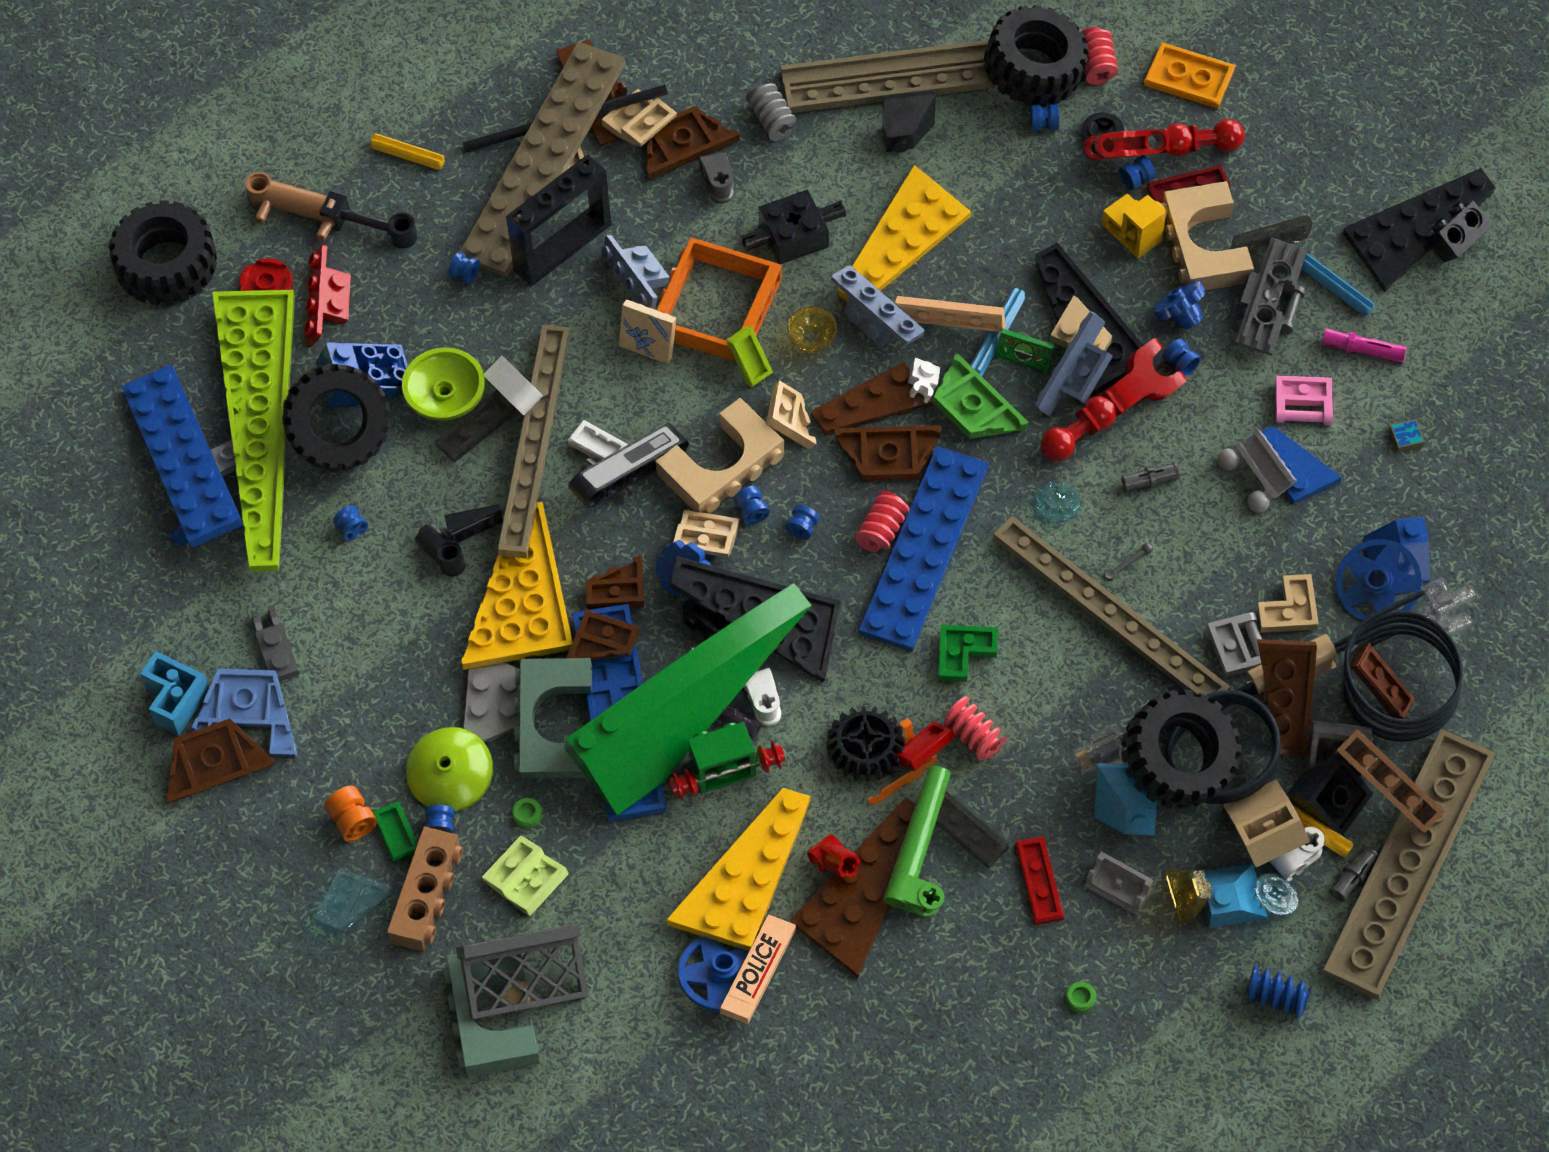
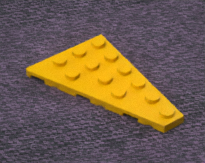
[461,502,573,670]

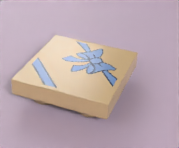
[619,300,676,364]

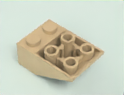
[1223,780,1310,867]

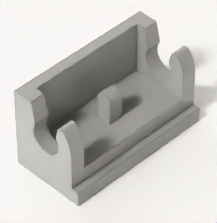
[1084,851,1153,916]

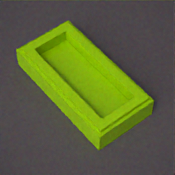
[726,326,773,387]

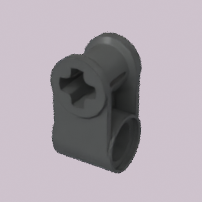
[699,152,734,203]

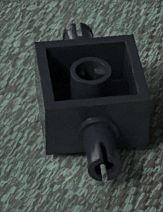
[741,189,846,264]

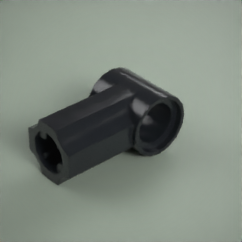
[415,524,466,577]

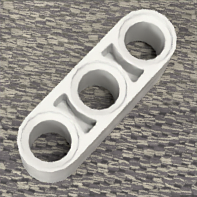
[484,355,543,415]

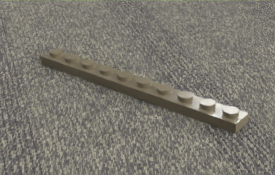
[498,325,570,558]
[993,516,1230,696]

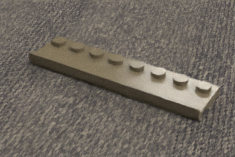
[781,40,995,113]

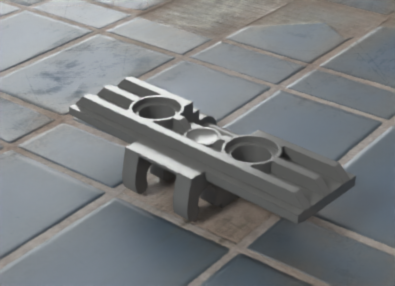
[1235,237,1307,356]

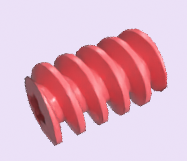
[1081,27,1118,85]
[854,490,910,553]
[944,696,1007,761]

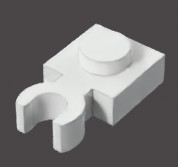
[908,358,940,403]

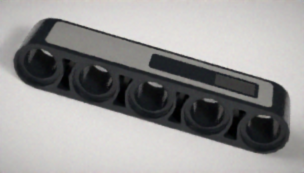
[568,423,689,508]

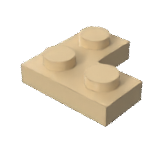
[1257,574,1319,633]

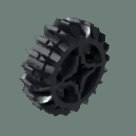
[826,704,905,782]

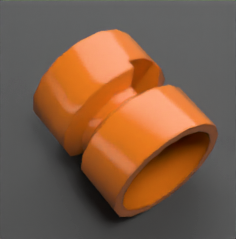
[324,786,377,842]

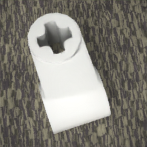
[744,668,781,726]
[1269,827,1325,882]

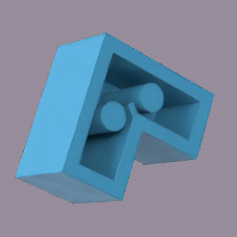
[140,651,209,736]

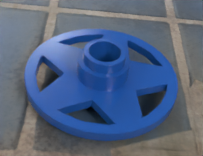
[1336,539,1423,621]
[678,937,749,1012]

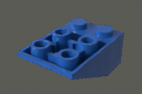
[315,343,408,407]

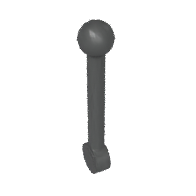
[1104,543,1153,581]

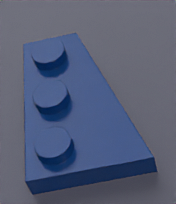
[1249,426,1342,505]

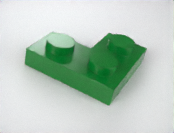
[938,625,998,682]

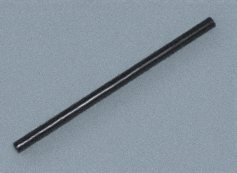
[463,84,668,152]

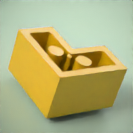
[1102,194,1166,259]

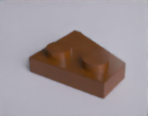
[586,556,644,610]
[567,610,641,662]

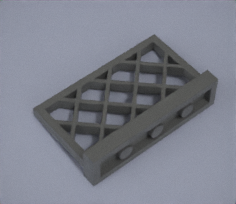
[456,924,588,1019]

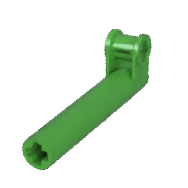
[883,765,951,917]

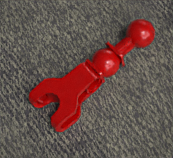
[1083,119,1245,160]
[1040,338,1187,462]

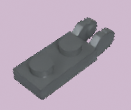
[251,605,300,681]

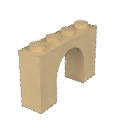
[1161,181,1254,291]
[656,398,784,513]

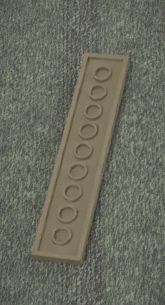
[460,42,626,277]
[1322,729,1495,1000]

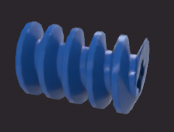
[1245,964,1313,1019]

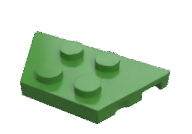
[933,354,1029,439]

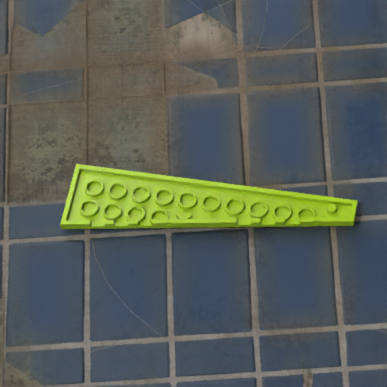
[212,290,295,572]

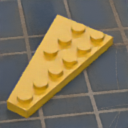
[838,165,971,302]

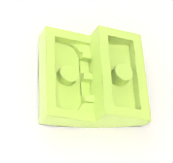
[482,836,569,916]

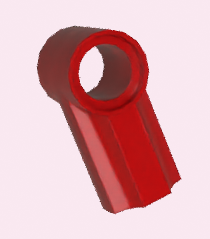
[806,834,861,878]

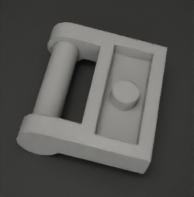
[1206,612,1262,678]

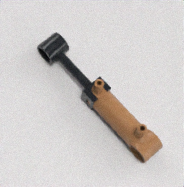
[245,172,417,248]

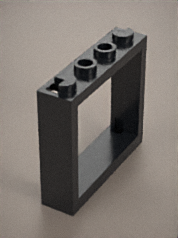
[506,154,611,287]

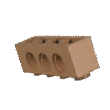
[1337,729,1445,833]
[387,826,463,952]

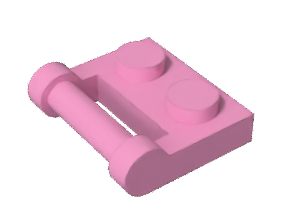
[1275,376,1333,426]

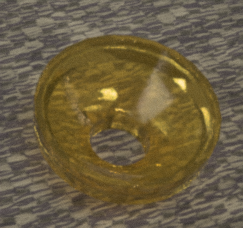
[787,306,837,353]

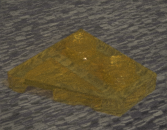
[1165,870,1212,924]

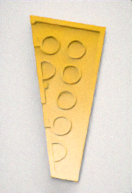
[667,788,811,951]

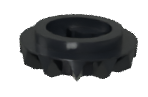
[1082,112,1124,148]

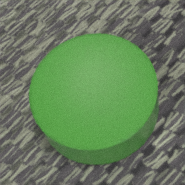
[512,798,542,828]
[1066,982,1096,1013]

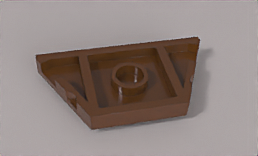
[647,106,740,180]
[835,425,942,481]
[167,718,276,803]

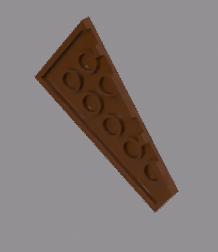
[790,797,916,979]

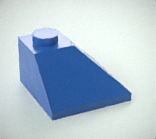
[1363,517,1430,583]

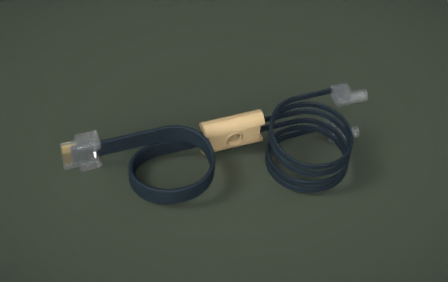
[1074,576,1477,804]

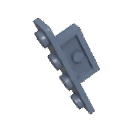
[601,235,670,310]
[831,266,925,347]
[1035,311,1113,416]

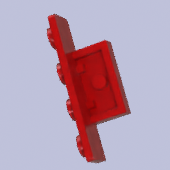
[304,244,351,347]

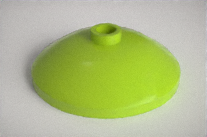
[402,347,485,421]
[406,727,493,812]

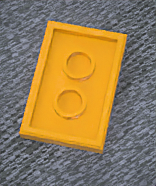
[1144,42,1236,109]

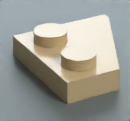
[1050,296,1112,351]
[766,380,816,449]

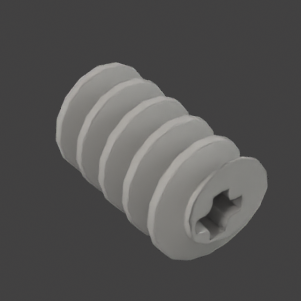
[746,83,797,141]

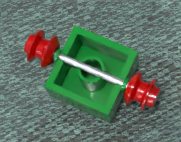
[668,722,786,801]

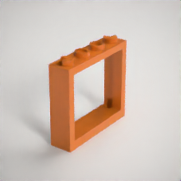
[657,237,782,362]

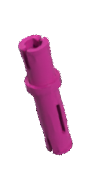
[1322,328,1407,363]

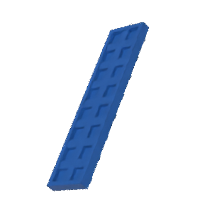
[121,364,244,548]
[859,446,989,652]
[572,604,666,822]

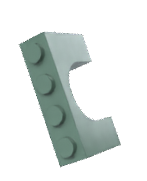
[514,658,592,779]
[443,953,540,1077]

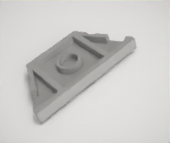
[464,662,520,742]

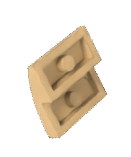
[602,89,677,147]
[673,510,739,558]

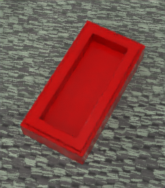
[895,721,955,771]

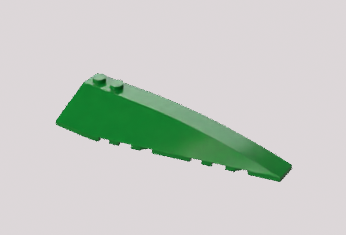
[564,583,811,816]

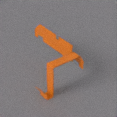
[868,718,938,804]

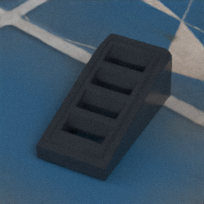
[444,504,503,543]

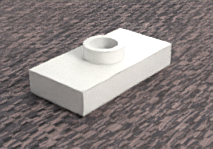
[568,420,628,461]

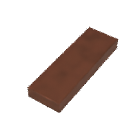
[1349,643,1415,719]

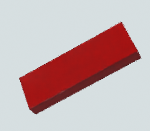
[1015,836,1064,925]

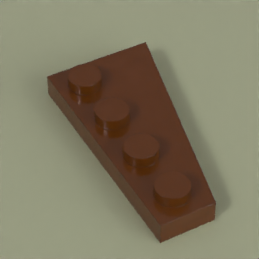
[811,362,934,436]
[1257,639,1317,756]

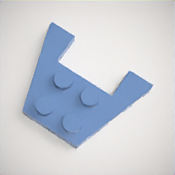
[191,669,297,757]

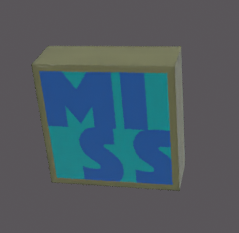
[1389,419,1425,452]

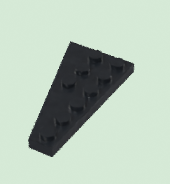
[1343,168,1496,292]
[1035,242,1144,398]
[669,556,841,682]

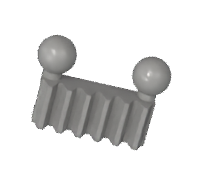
[1218,428,1297,513]

